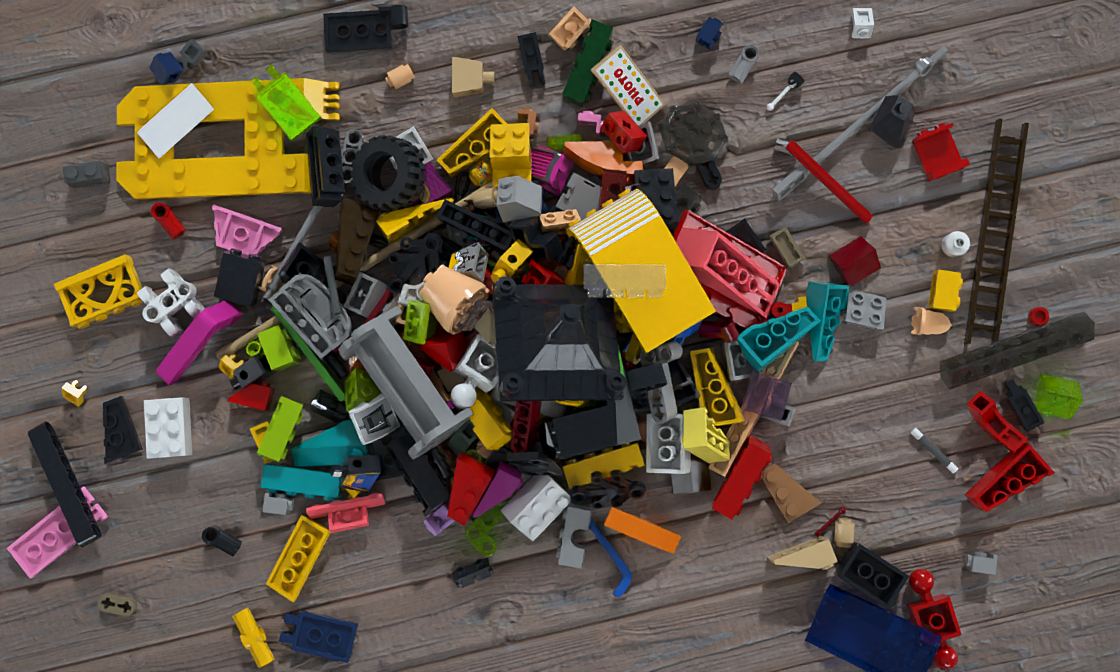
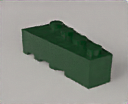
[562,19,614,107]

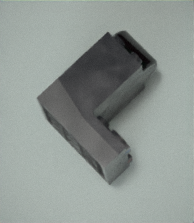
[538,364,641,460]

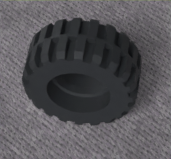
[351,135,427,211]

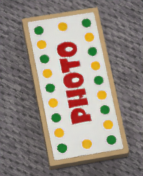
[591,45,666,126]

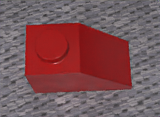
[227,381,275,411]

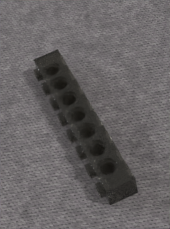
[939,311,1095,390]

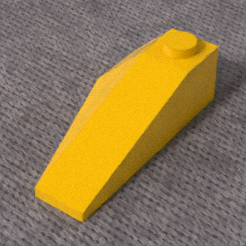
[376,198,454,244]

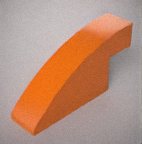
[563,141,643,183]
[604,506,681,554]

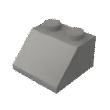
[496,176,542,222]

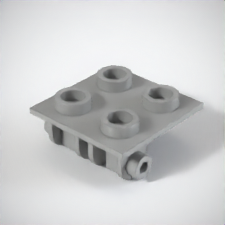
[843,289,887,331]

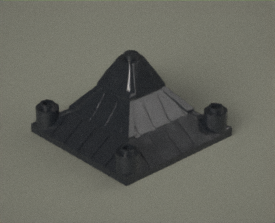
[492,276,627,402]

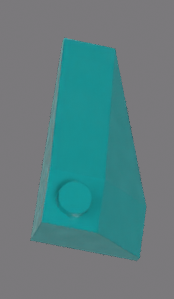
[806,281,850,361]
[737,307,820,373]
[291,419,370,467]

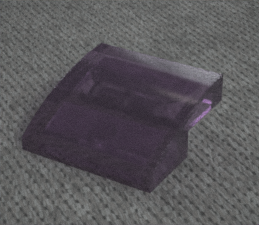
[741,372,792,421]

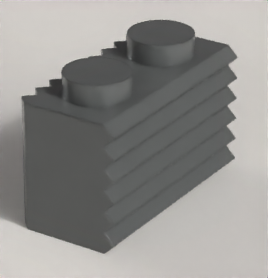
[62,160,111,188]

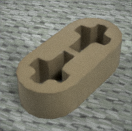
[98,593,138,616]

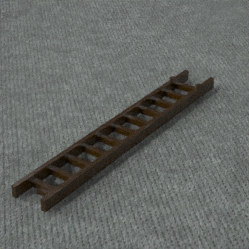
[964,118,1029,348]

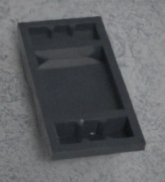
[636,353,700,407]

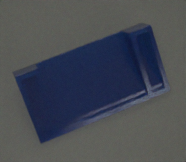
[805,584,942,672]

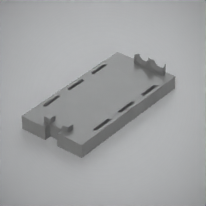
[555,173,620,221]

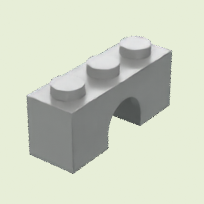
[556,504,593,569]

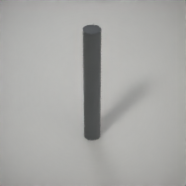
[323,256,341,315]

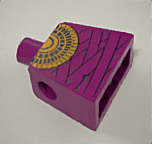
[411,162,453,207]

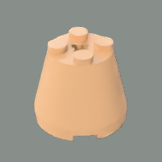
[418,265,490,335]

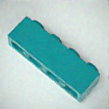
[260,464,342,501]

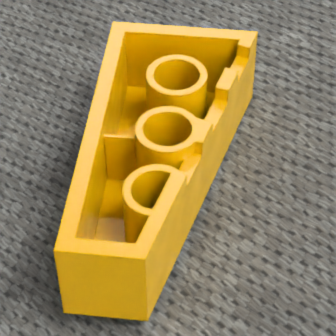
[436,108,507,178]

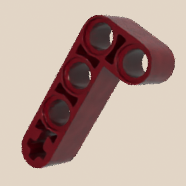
[511,401,542,453]

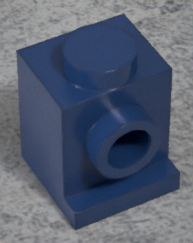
[695,17,723,51]

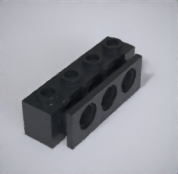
[306,126,345,208]

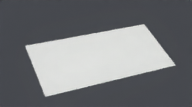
[137,83,214,158]

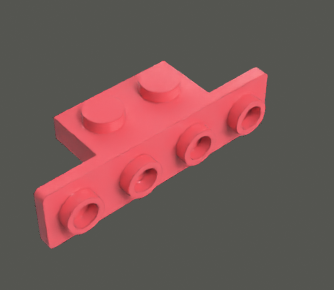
[306,493,386,533]

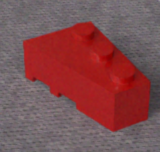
[447,451,496,526]

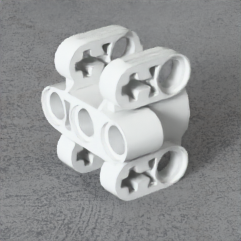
[137,268,205,338]

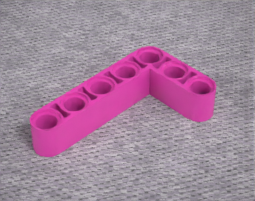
[155,300,243,386]

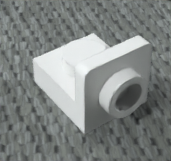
[852,8,874,39]

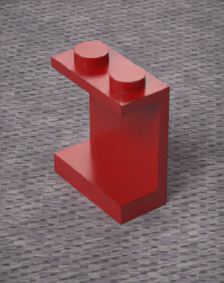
[912,122,970,182]

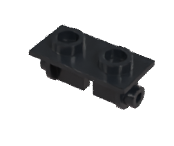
[452,557,494,588]

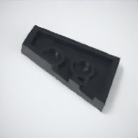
[103,396,143,464]

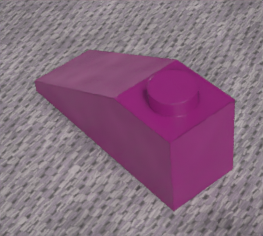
[472,461,523,518]

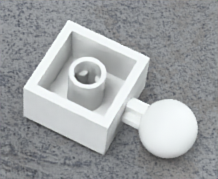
[451,333,498,409]

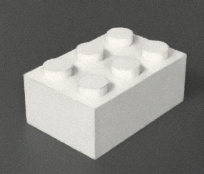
[144,397,193,459]
[500,475,571,541]

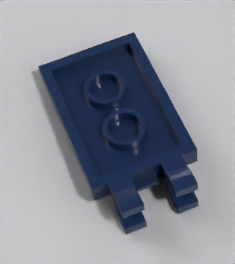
[279,610,358,663]

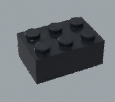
[632,168,679,232]
[834,541,909,610]

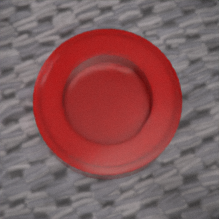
[1028,307,1049,326]

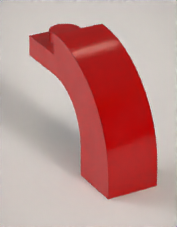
[967,390,1029,455]

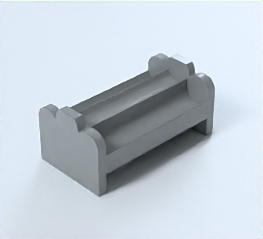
[338,306,473,460]

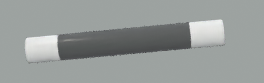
[911,428,958,473]

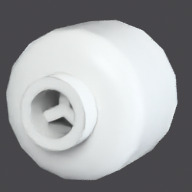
[941,231,970,257]

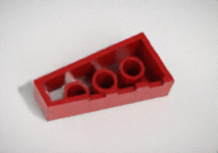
[964,444,1055,512]

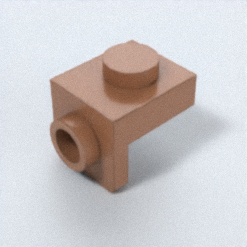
[517,107,539,139]

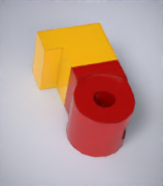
[770,296,807,319]

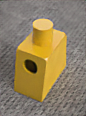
[491,239,533,283]

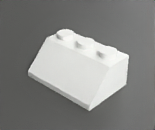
[646,413,691,474]

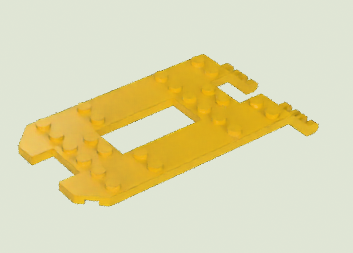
[116,78,340,200]

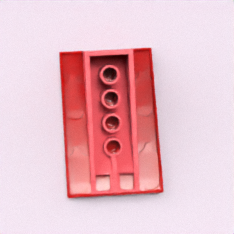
[673,210,787,330]

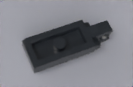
[1004,379,1045,432]

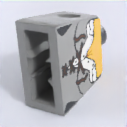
[446,242,489,283]

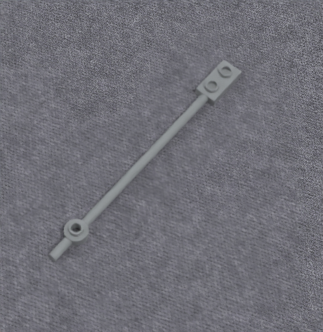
[773,46,948,202]

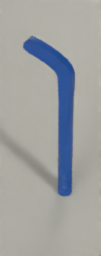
[582,505,632,597]

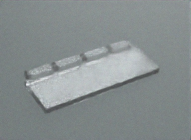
[583,264,666,298]

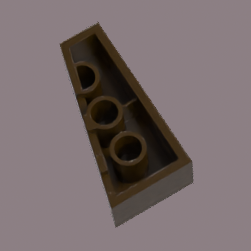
[335,197,379,286]

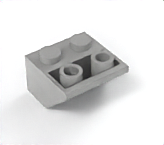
[343,272,388,318]

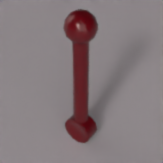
[814,507,846,537]

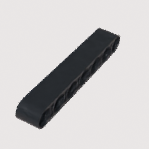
[28,421,102,548]

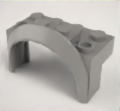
[268,273,352,359]

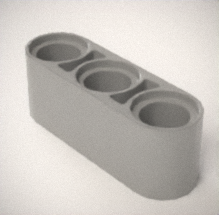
[342,130,365,187]

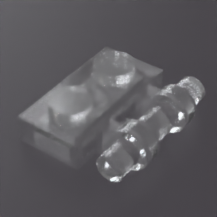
[456,299,493,332]

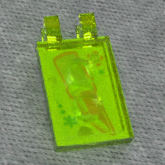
[251,64,322,141]

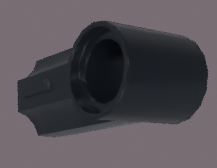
[202,525,243,557]

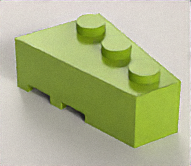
[256,396,303,463]

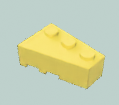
[682,407,730,463]

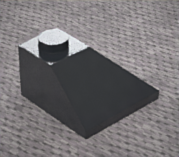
[869,95,915,149]

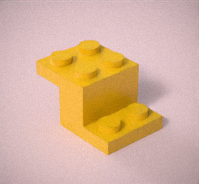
[490,123,532,188]

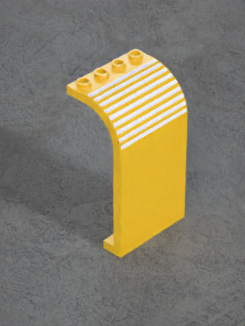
[566,189,716,353]

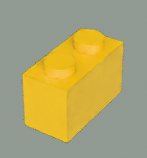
[928,269,963,313]

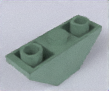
[447,419,479,456]

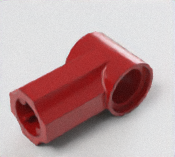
[151,202,186,240]

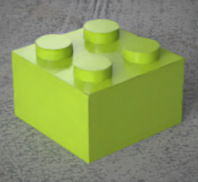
[257,325,302,372]

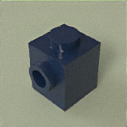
[149,52,184,85]

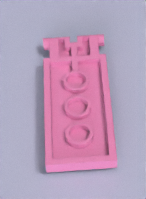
[7,486,108,579]

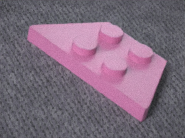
[212,204,283,255]

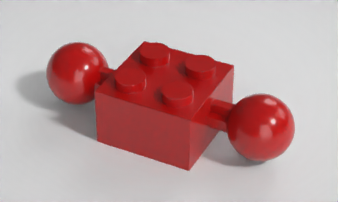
[906,569,962,670]

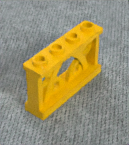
[54,254,143,329]

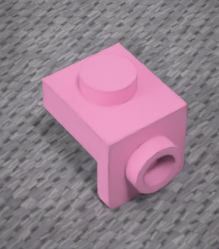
[578,111,604,138]

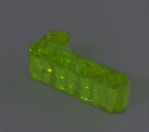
[465,484,523,556]

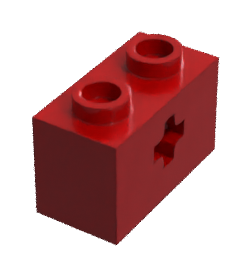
[601,111,647,153]

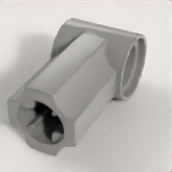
[728,44,759,84]

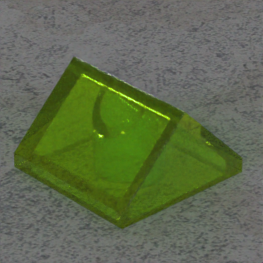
[1034,374,1083,420]

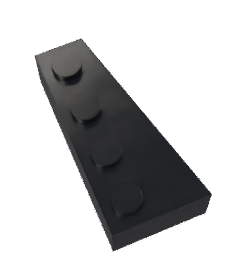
[386,432,451,517]

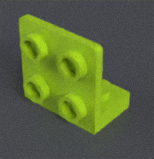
[403,300,437,344]
[344,368,382,412]

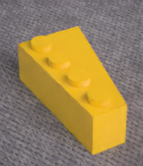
[690,348,745,426]
[562,442,645,489]

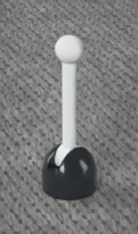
[766,71,805,111]

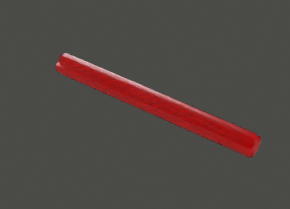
[785,140,873,223]

